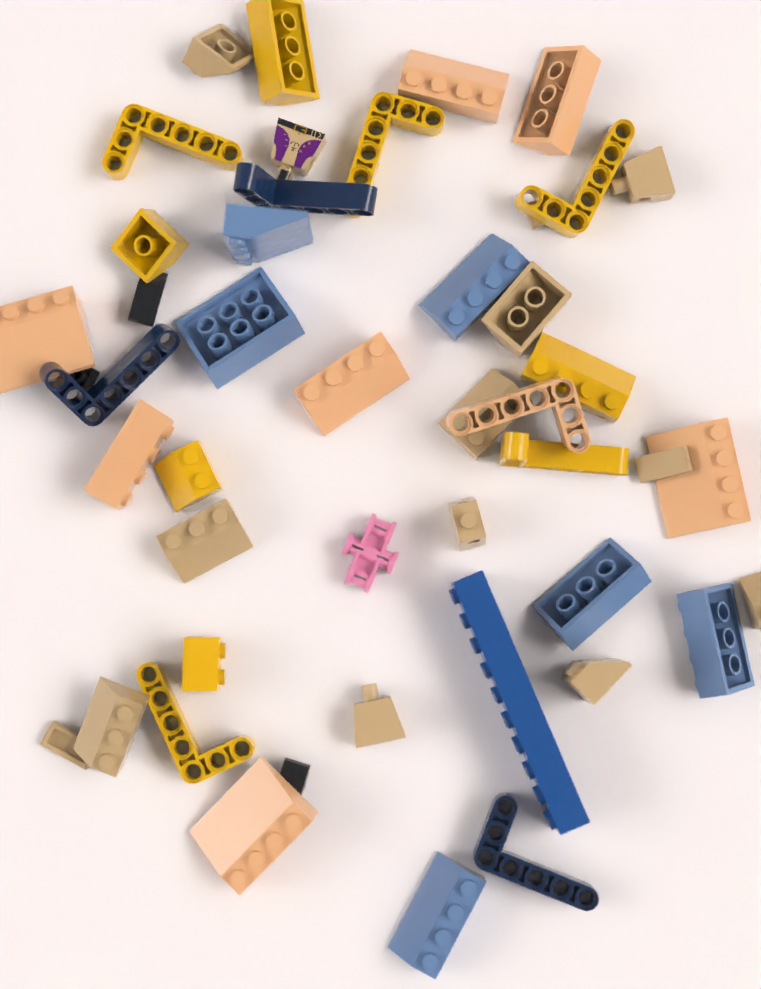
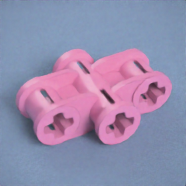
[342,513,399,593]

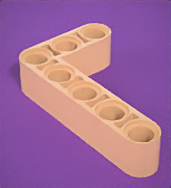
[446,376,591,453]

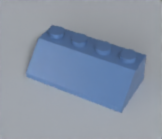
[419,233,530,342]
[532,537,652,651]
[677,582,755,699]
[388,852,487,980]

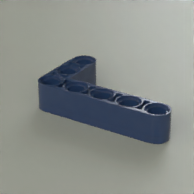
[233,162,378,216]
[39,323,180,427]
[473,792,599,911]

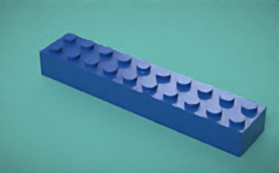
[448,570,591,835]

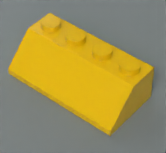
[246,0,320,106]
[520,332,636,424]

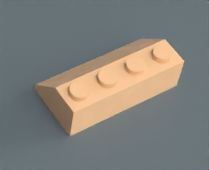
[513,45,601,156]
[398,49,509,124]
[293,331,410,436]
[84,399,175,510]

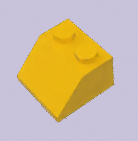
[110,208,190,283]
[154,440,224,512]
[182,636,226,692]

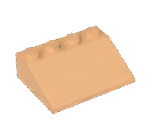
[0,285,96,394]
[645,417,751,539]
[189,756,319,896]

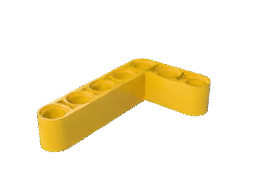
[346,92,445,219]
[102,103,244,181]
[515,119,635,238]
[499,432,629,476]
[136,662,256,784]

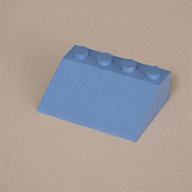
[222,203,313,266]
[174,267,305,390]

